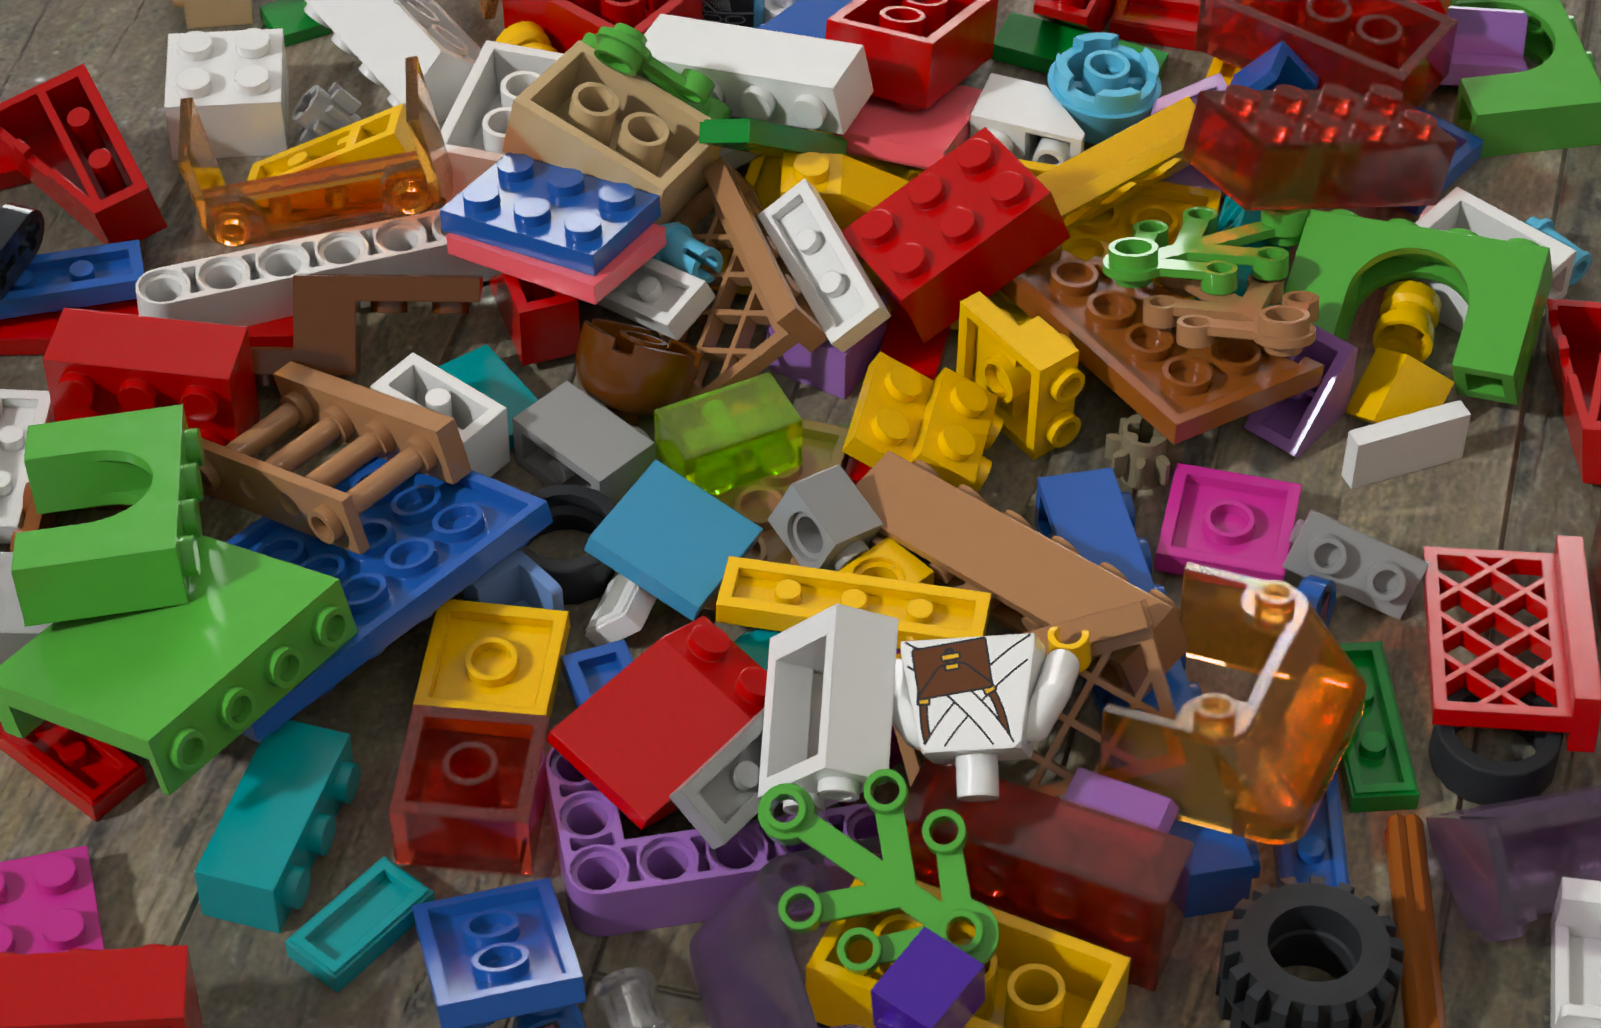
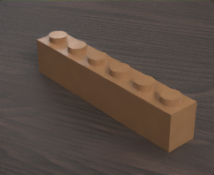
[855,451,1190,699]

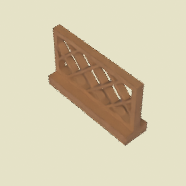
[659,157,828,416]
[893,599,1189,829]

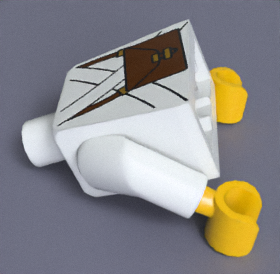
[892,626,1091,802]

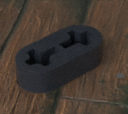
[0,203,45,300]

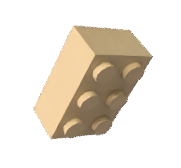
[502,40,722,225]

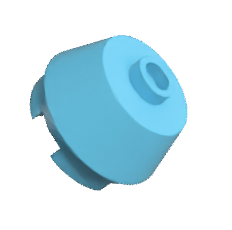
[1048,32,1162,144]

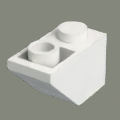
[969,73,1085,165]

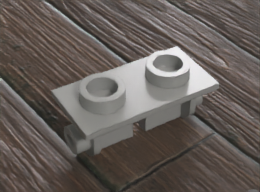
[1282,509,1429,620]

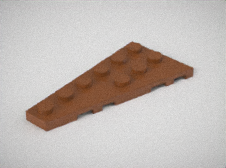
[999,244,1324,445]

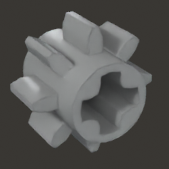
[292,82,362,143]

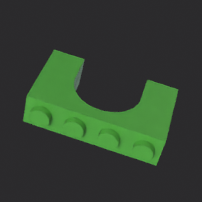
[1409,0,1601,158]
[1280,209,1553,405]
[11,404,205,627]

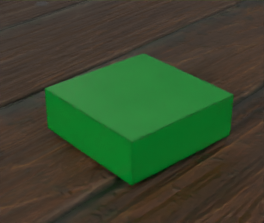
[259,0,332,47]

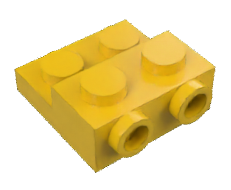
[956,291,1085,460]
[842,351,1004,492]

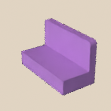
[1407,6,1528,86]

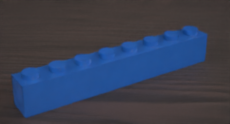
[1034,467,1261,921]

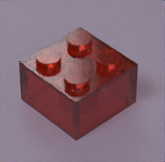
[389,704,551,875]

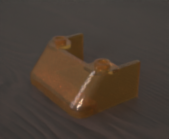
[178,56,453,247]
[1098,562,1367,845]

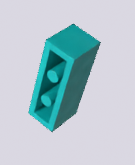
[194,720,361,934]

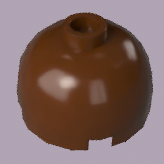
[575,319,703,426]

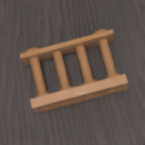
[199,361,472,555]

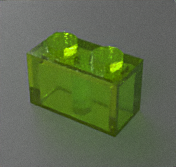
[654,372,802,495]

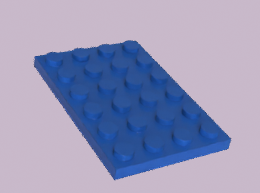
[226,457,553,742]

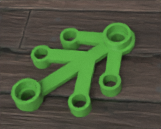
[582,23,732,119]
[1102,197,1309,295]
[758,769,1000,975]

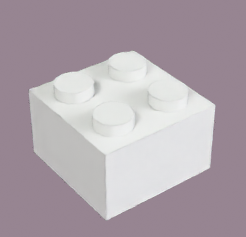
[164,28,289,160]

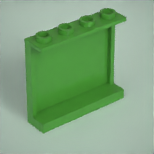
[0,535,358,796]

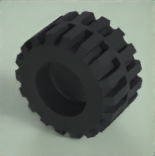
[1215,876,1405,1028]

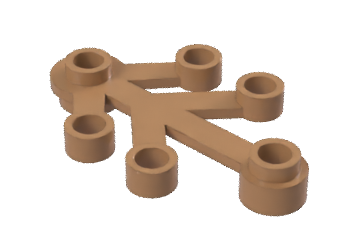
[1143,261,1319,357]

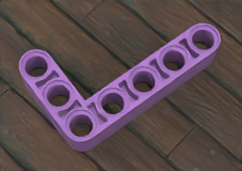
[546,747,883,937]

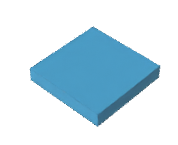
[584,459,763,621]

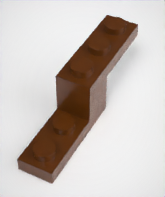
[250,274,483,386]

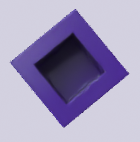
[871,926,985,1028]

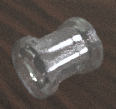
[593,967,670,1028]

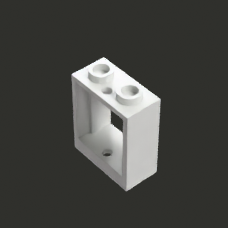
[1381,187,1576,334]
[758,603,899,816]

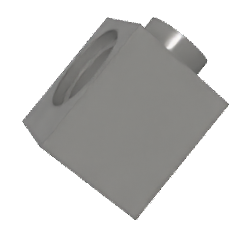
[767,464,883,571]

